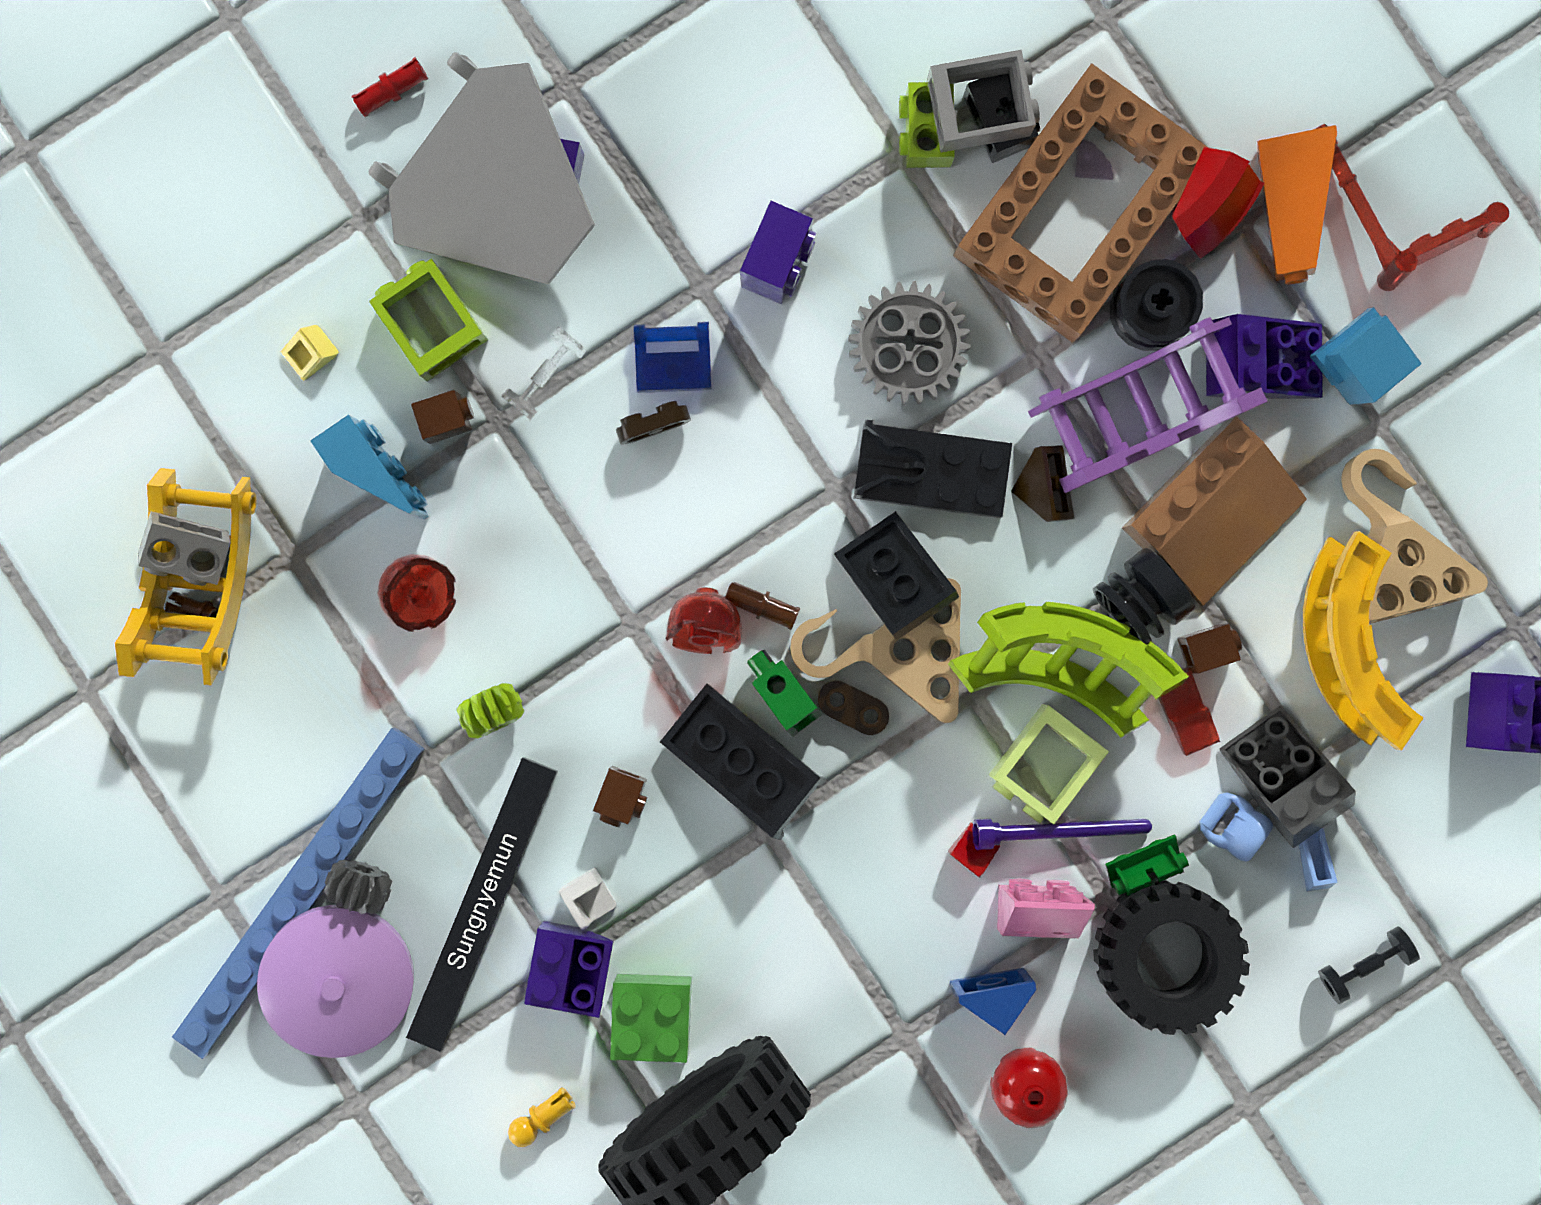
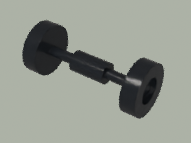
[1318,926,1420,1005]

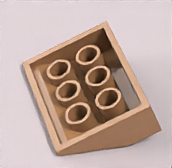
[1122,416,1307,606]

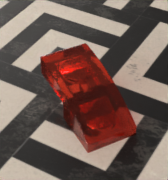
[1159,667,1221,756]

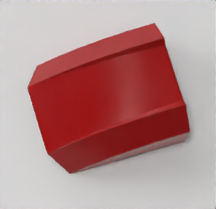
[1172,147,1265,259]

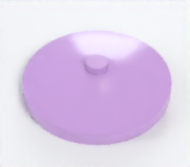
[257,905,414,1058]

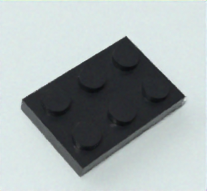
[834,511,959,641]

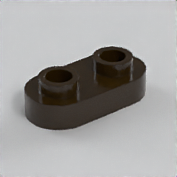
[616,401,691,445]
[818,680,889,735]

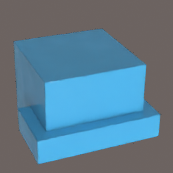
[1310,307,1422,405]

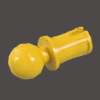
[508,1087,576,1147]

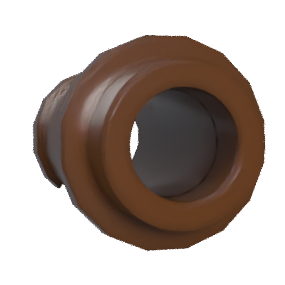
[165,591,218,618]

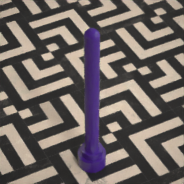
[972,819,1152,850]

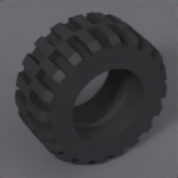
[1093,880,1250,1035]

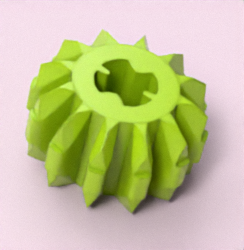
[456,683,525,738]

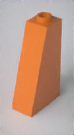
[1257,125,1337,285]

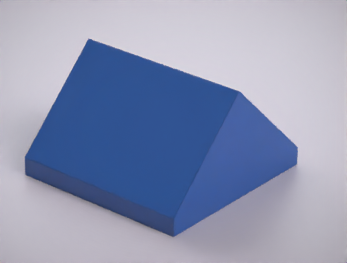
[950,967,1037,1035]

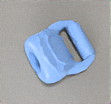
[1200,792,1273,862]

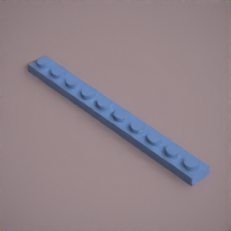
[172,727,425,1059]

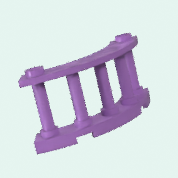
[1028,317,1268,493]

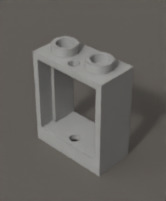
[927,49,1040,153]

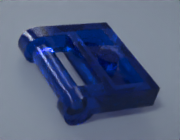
[634,321,712,393]

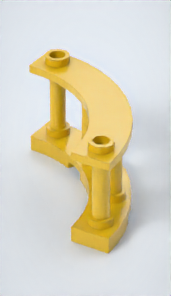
[115,468,257,685]
[1303,531,1423,751]

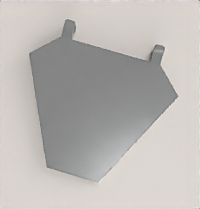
[368,52,595,284]

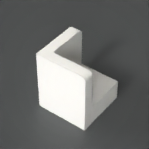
[558,867,617,930]

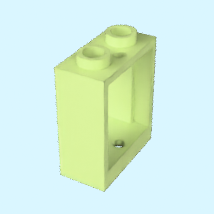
[989,704,1109,824]

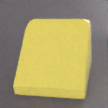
[280,325,339,381]

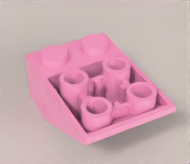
[997,879,1095,938]

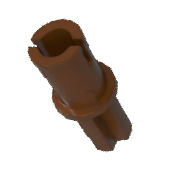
[725,582,800,630]

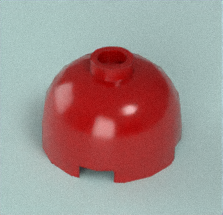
[990,1047,1068,1128]

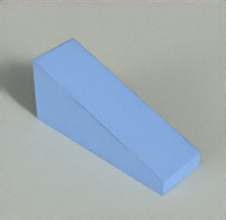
[1299,828,1338,892]

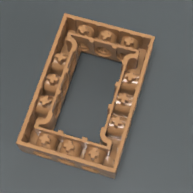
[953,63,1207,343]

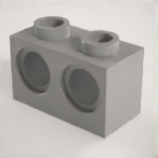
[138,511,231,586]

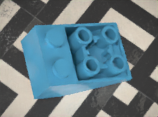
[310,414,429,519]

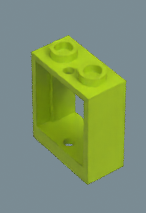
[369,259,488,382]

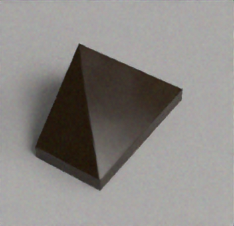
[1011,445,1075,522]

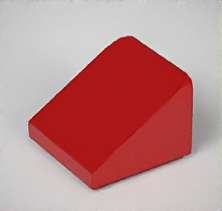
[948,822,1000,878]

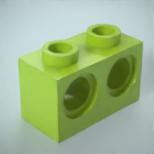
[899,82,955,168]

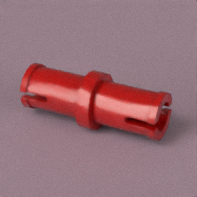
[352,57,429,117]

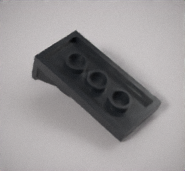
[853,420,1012,518]
[660,683,828,840]

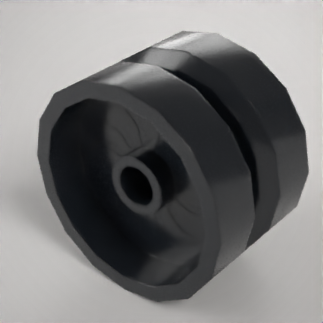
[1110,259,1203,351]

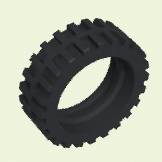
[598,1036,811,1205]

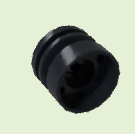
[1093,548,1195,645]

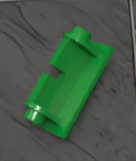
[1105,834,1189,896]

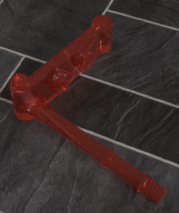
[1316,124,1509,291]

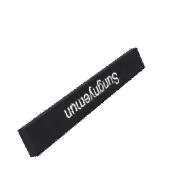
[406,757,558,1052]

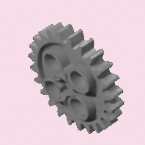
[848,281,971,405]

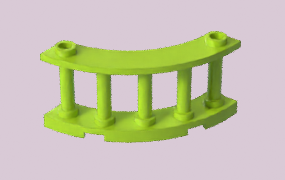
[948,602,1189,738]

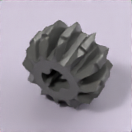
[324,859,392,914]

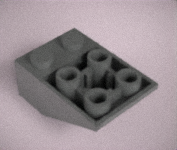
[1219,706,1356,848]

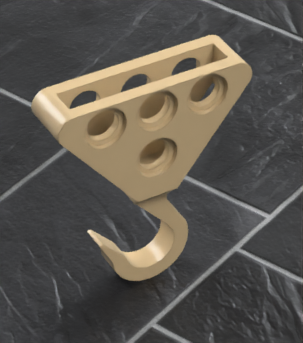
[1341,449,1488,624]
[790,578,961,723]

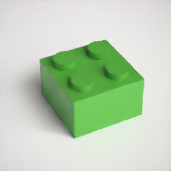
[610,974,692,1063]

